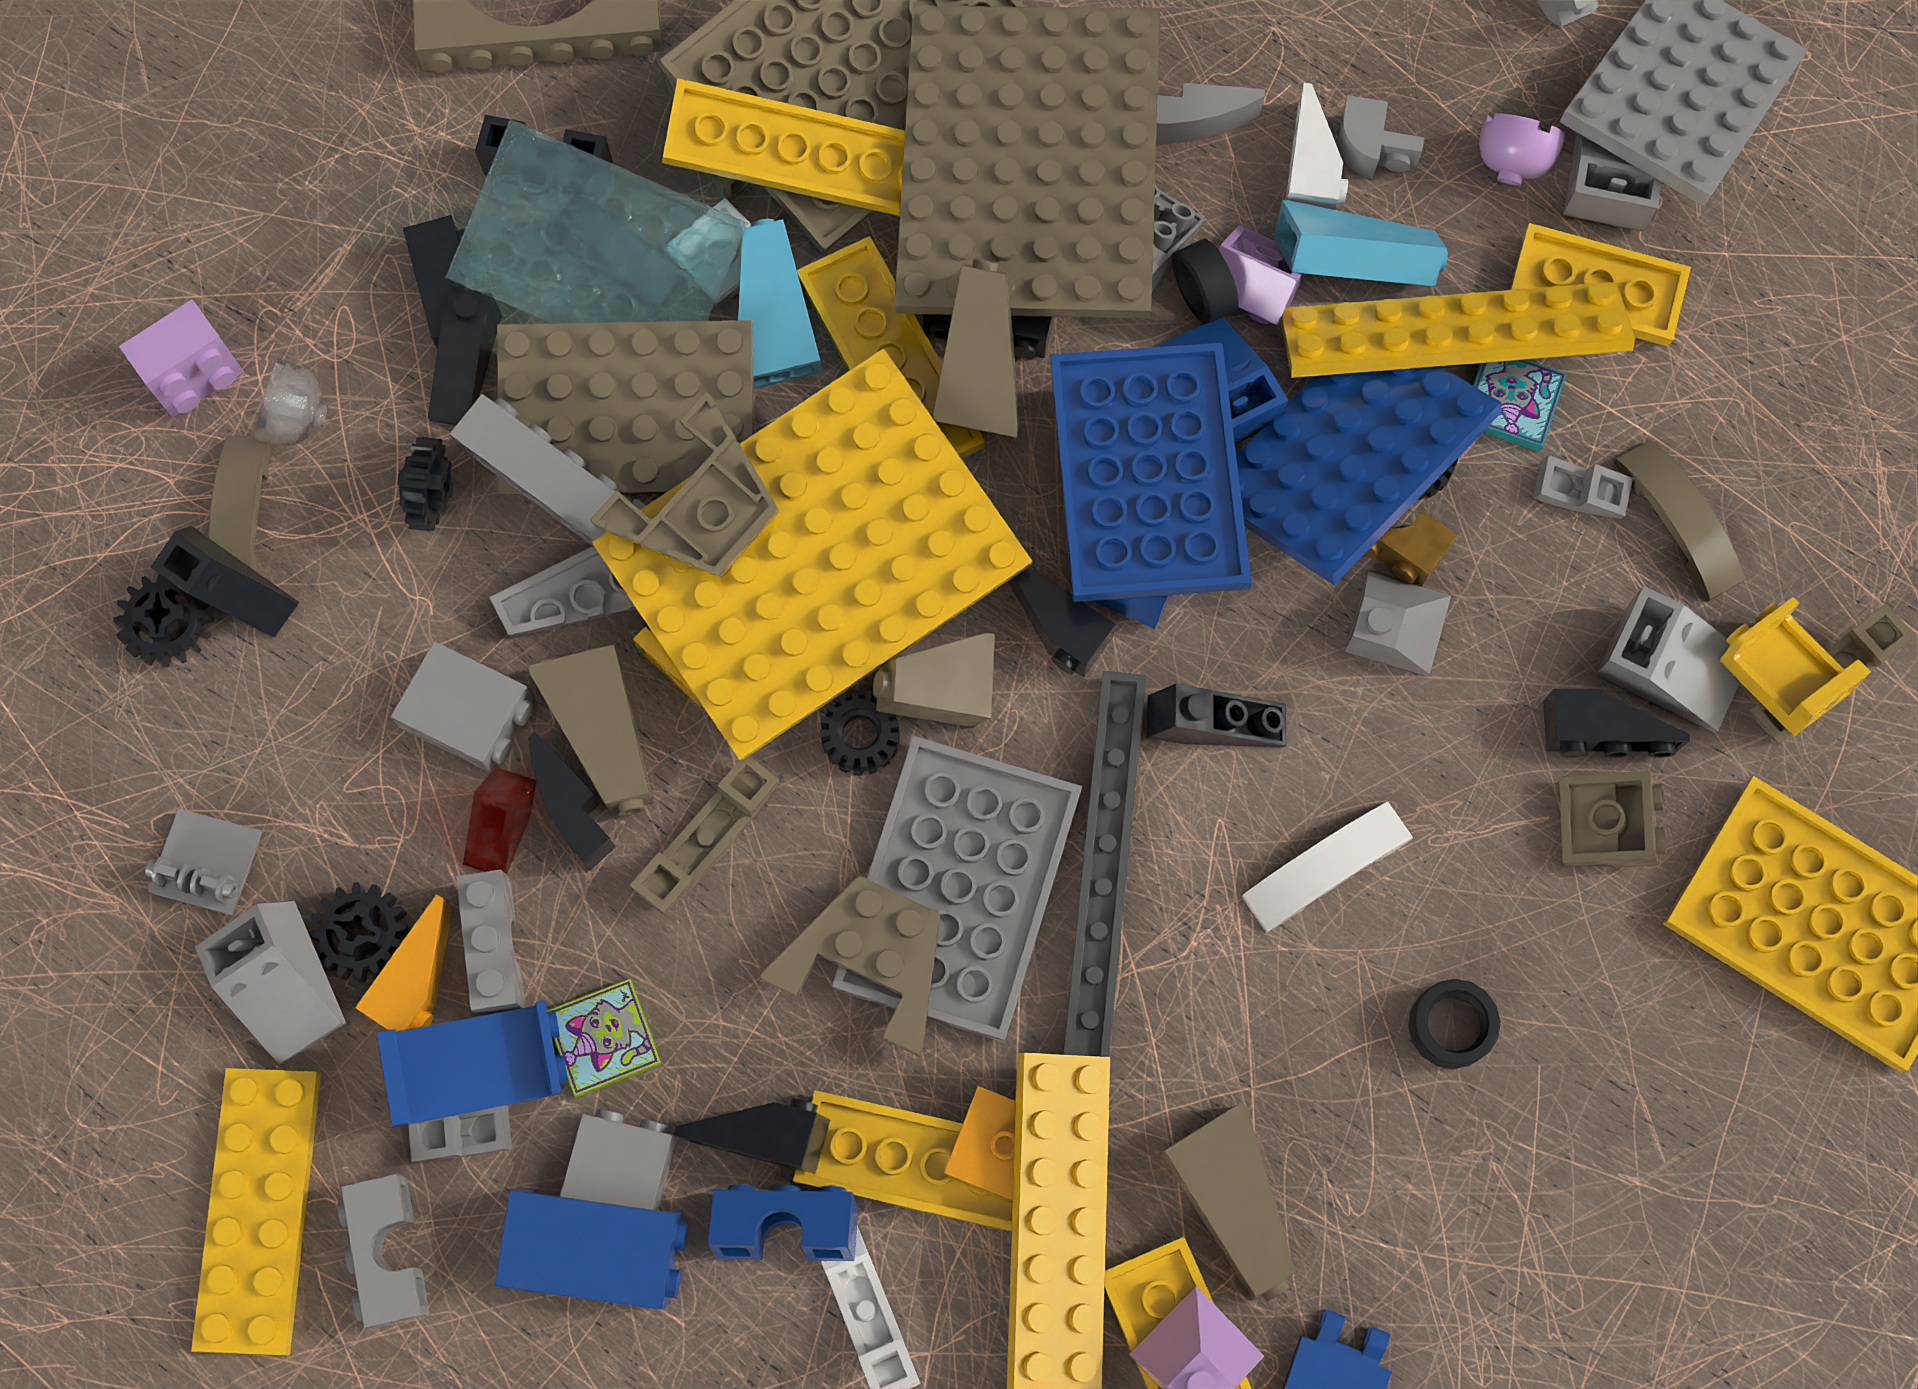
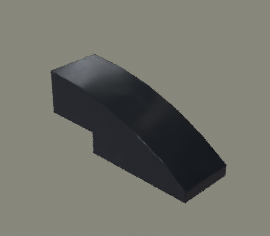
[528,732,616,871]

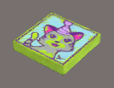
[547,979,663,1098]

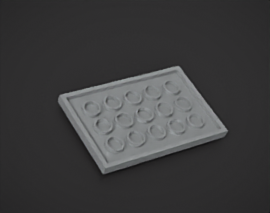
[1559,0,1808,206]
[832,736,1082,1043]

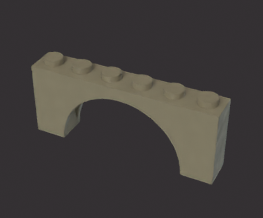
[413,0,664,73]

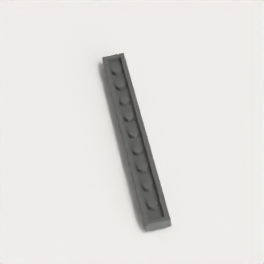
[1063,670,1146,1057]

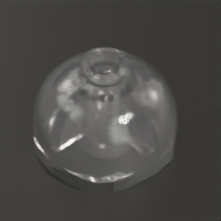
[254,358,329,446]

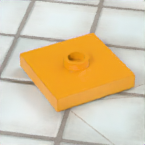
[944,1086,1016,1202]

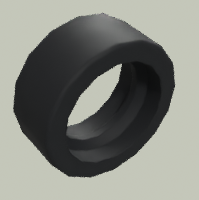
[1172,238,1239,324]
[1408,979,1501,1069]

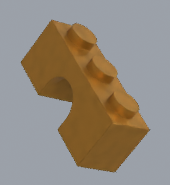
[1364,511,1458,587]

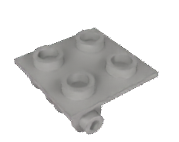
[145,808,263,916]

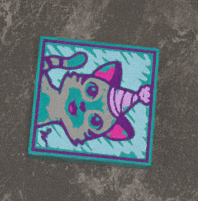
[1473,359,1567,452]

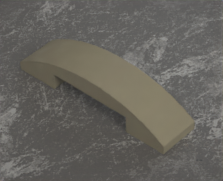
[208,436,272,572]
[1614,440,1746,601]
[1748,603,1916,745]
[629,756,780,915]

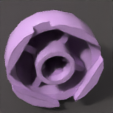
[1479,113,1566,186]

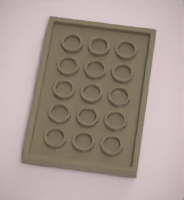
[497,320,754,496]

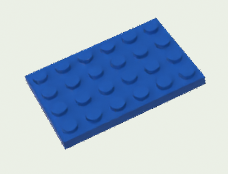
[1050,343,1251,602]
[1236,366,1502,585]

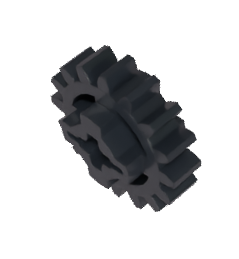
[397,437,454,532]
[113,574,214,667]
[308,882,411,982]

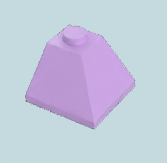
[1219,225,1306,325]
[1129,1286,1264,1389]

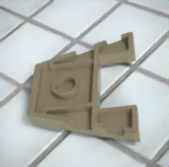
[590,392,779,578]
[760,875,940,1057]

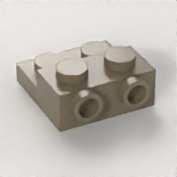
[1559,771,1667,868]

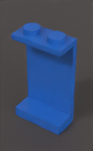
[377,1001,568,1128]
[495,1187,688,1310]

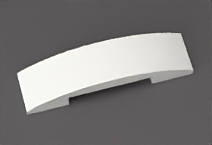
[1242,802,1413,933]
[821,1226,921,1389]

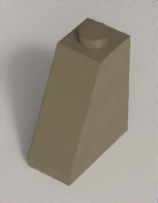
[873,632,995,728]

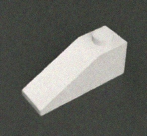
[1285,83,1348,210]

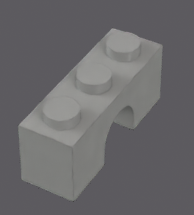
[456,869,526,1016]
[337,1174,430,1329]

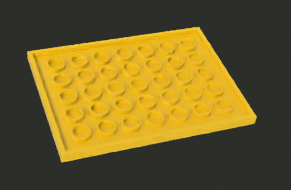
[592,348,1033,761]

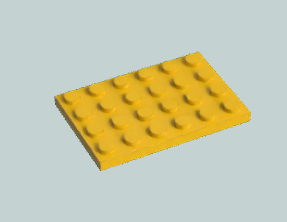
[1663,776,1918,1073]

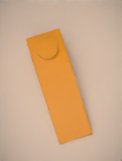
[355,894,453,1032]

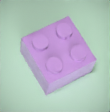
[119,299,244,418]

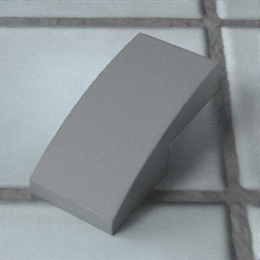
[1533,455,1633,519]
[408,1105,512,1163]

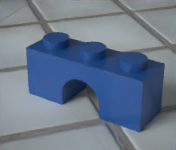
[708,1184,859,1261]

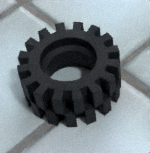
[820,691,900,776]

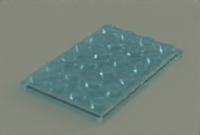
[446,119,748,323]

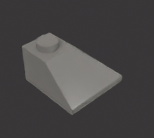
[1345,571,1451,676]

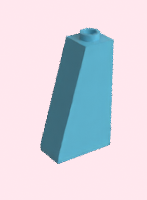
[1273,200,1448,286]
[738,218,821,389]

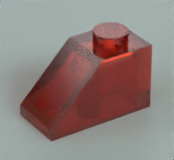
[463,766,537,875]

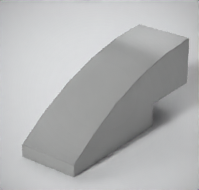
[1156,83,1265,144]

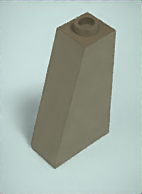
[932,258,1020,437]
[528,644,654,816]
[1161,1102,1296,1302]

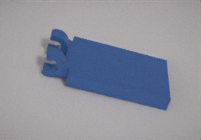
[1282,1309,1392,1389]

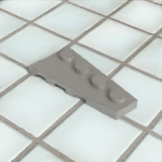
[489,546,637,638]

